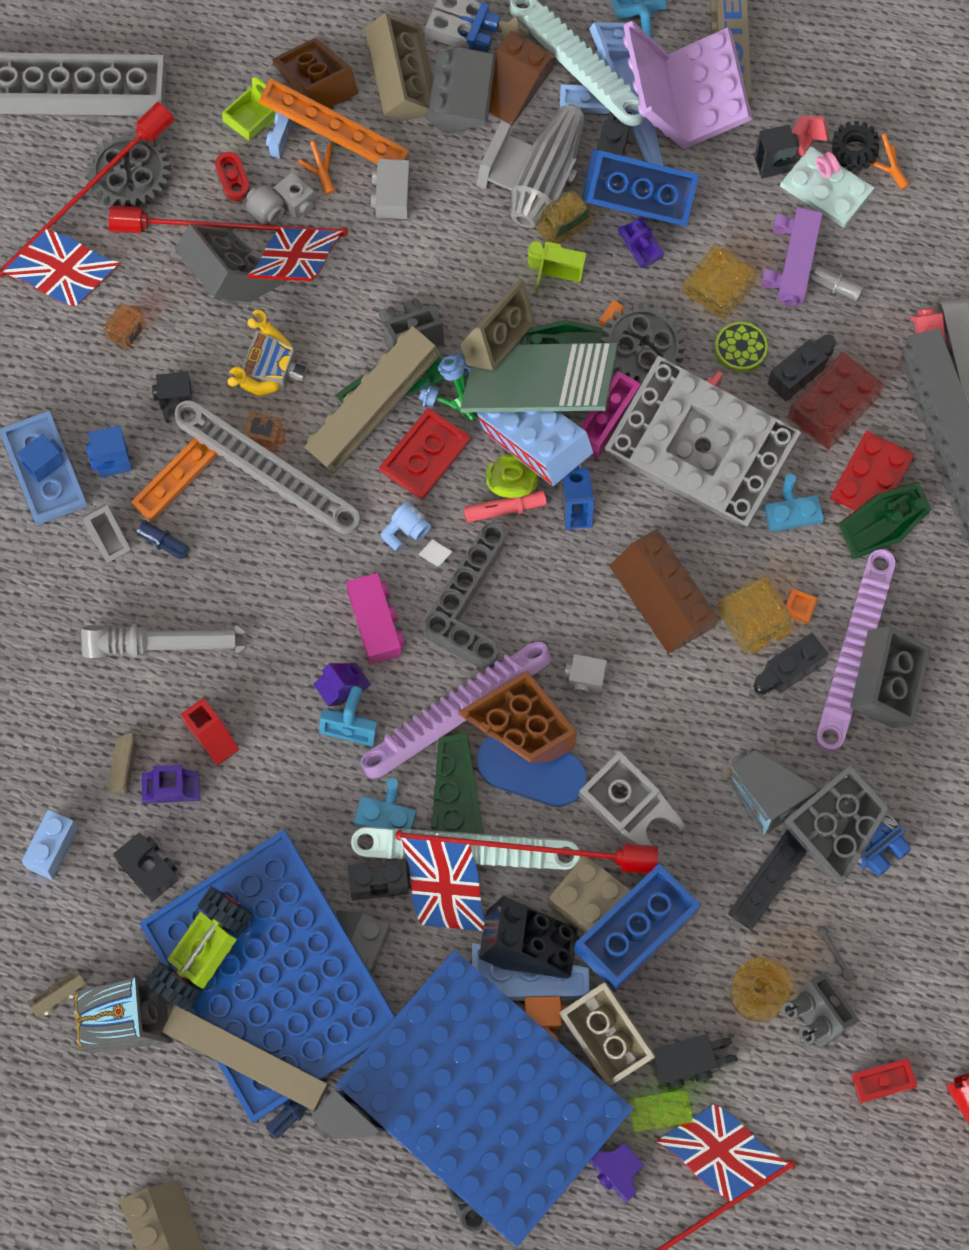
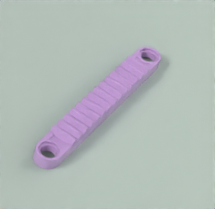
[815,549,895,753]
[360,642,551,779]

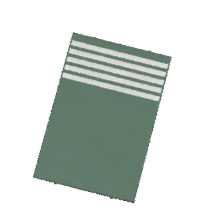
[460,343,618,412]

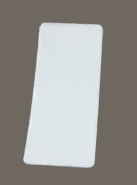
[419,539,452,567]

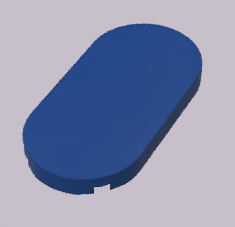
[477,736,586,807]

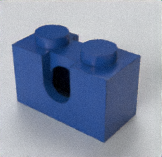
[85,426,132,478]

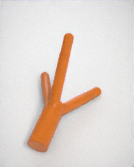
[870,133,910,190]
[298,140,335,195]

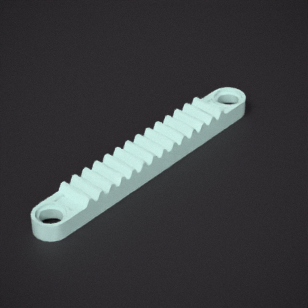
[509,0,644,126]
[351,827,580,870]

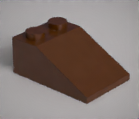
[489,30,554,125]
[272,38,358,108]

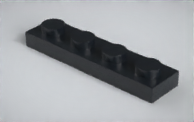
[728,829,807,931]

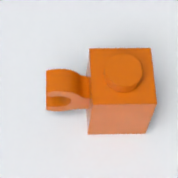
[524,996,566,1041]

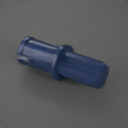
[137,520,190,559]
[266,1100,309,1138]

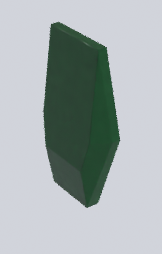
[521,320,604,345]
[838,482,931,559]

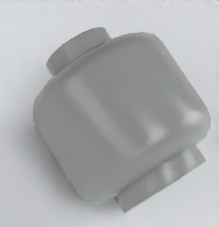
[246,185,285,225]

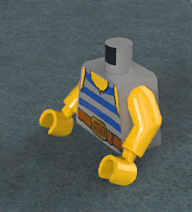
[227,310,307,396]

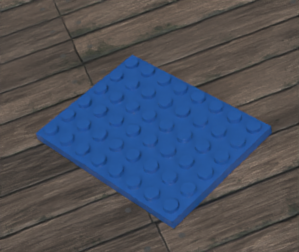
[139,829,396,1123]
[336,950,633,1247]

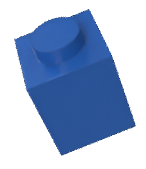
[17,434,64,483]

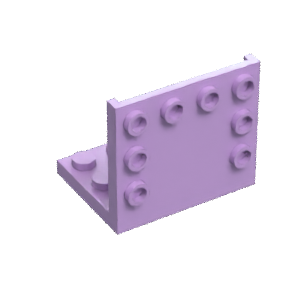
[623,21,753,149]

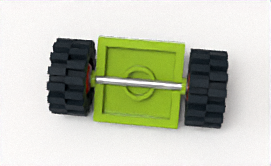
[145,886,254,1011]

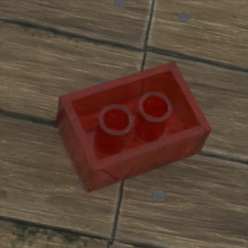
[788,351,884,451]

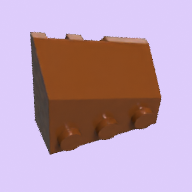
[458,671,577,763]

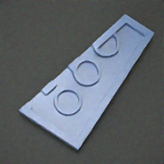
[472,943,589,1001]

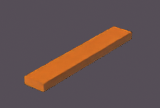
[258,78,409,164]

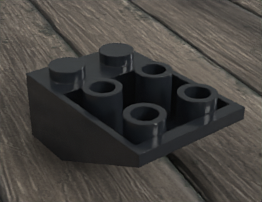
[479,895,577,979]

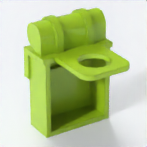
[222,76,276,141]
[527,241,586,294]

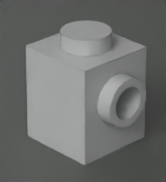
[273,172,315,219]
[564,654,607,695]

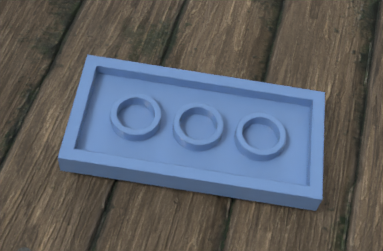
[0,410,87,526]

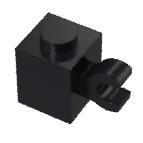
[152,371,192,423]

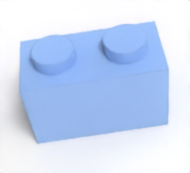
[22,810,78,880]

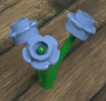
[419,354,478,422]

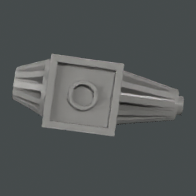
[476,104,585,228]

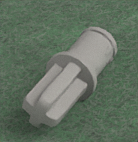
[811,266,864,302]

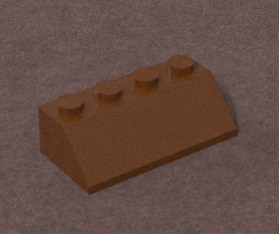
[609,529,717,654]

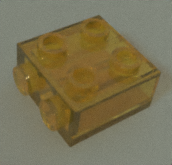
[682,244,758,321]
[717,576,795,654]

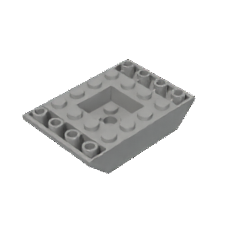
[605,356,801,527]

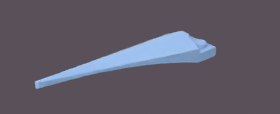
[589,22,663,166]

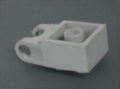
[578,751,685,846]

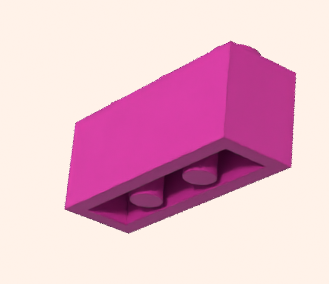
[580,371,641,460]
[346,573,405,665]

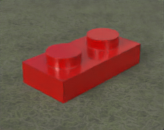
[851,1058,917,1104]

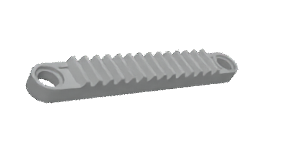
[175,401,360,534]

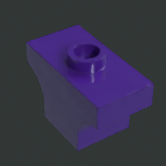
[313,663,371,706]
[142,765,200,804]
[589,1143,644,1204]

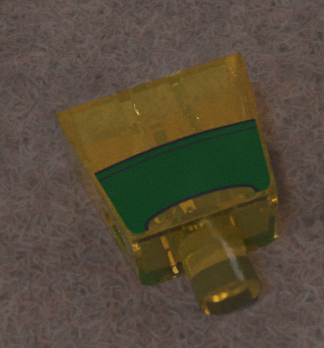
[537,190,592,244]

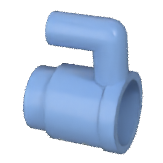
[381,501,431,552]

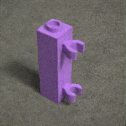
[761,207,823,306]

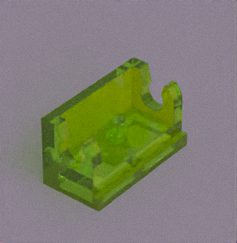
[627,1089,693,1132]

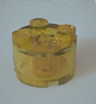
[730,958,792,1022]

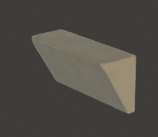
[107,733,137,795]

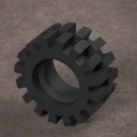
[832,121,879,171]

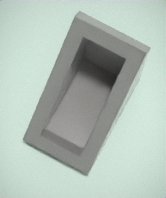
[82,503,131,563]

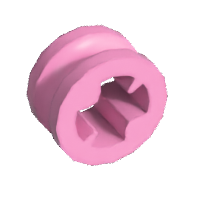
[815,152,840,178]

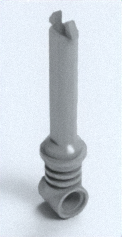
[81,624,245,658]

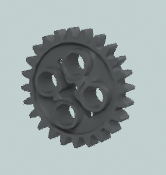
[87,132,172,209]
[599,303,686,385]

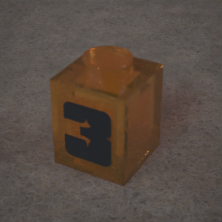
[103,302,146,350]
[243,412,286,452]

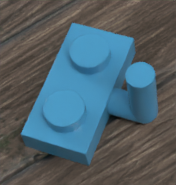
[611,0,667,38]
[764,474,824,532]
[319,686,377,747]
[354,778,416,829]

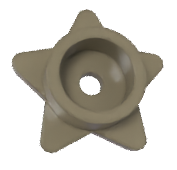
[498,16,529,41]

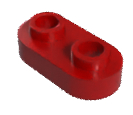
[215,152,250,201]

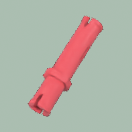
[464,490,546,523]

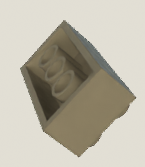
[547,856,656,976]

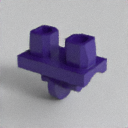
[618,217,664,268]

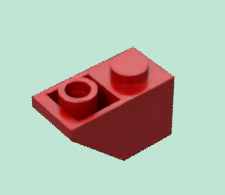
[180,698,239,766]

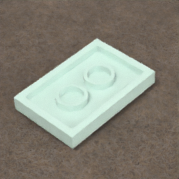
[780,147,874,228]

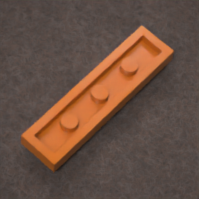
[131,438,218,522]

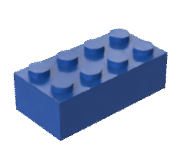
[581,150,699,227]
[574,863,701,992]

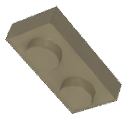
[27,969,86,1017]

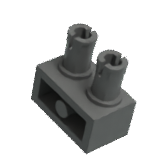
[379,298,444,350]
[781,973,860,1047]

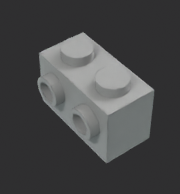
[371,159,410,219]

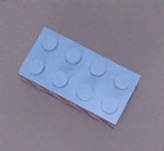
[477,411,593,486]

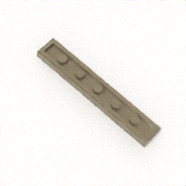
[162,1005,329,1111]

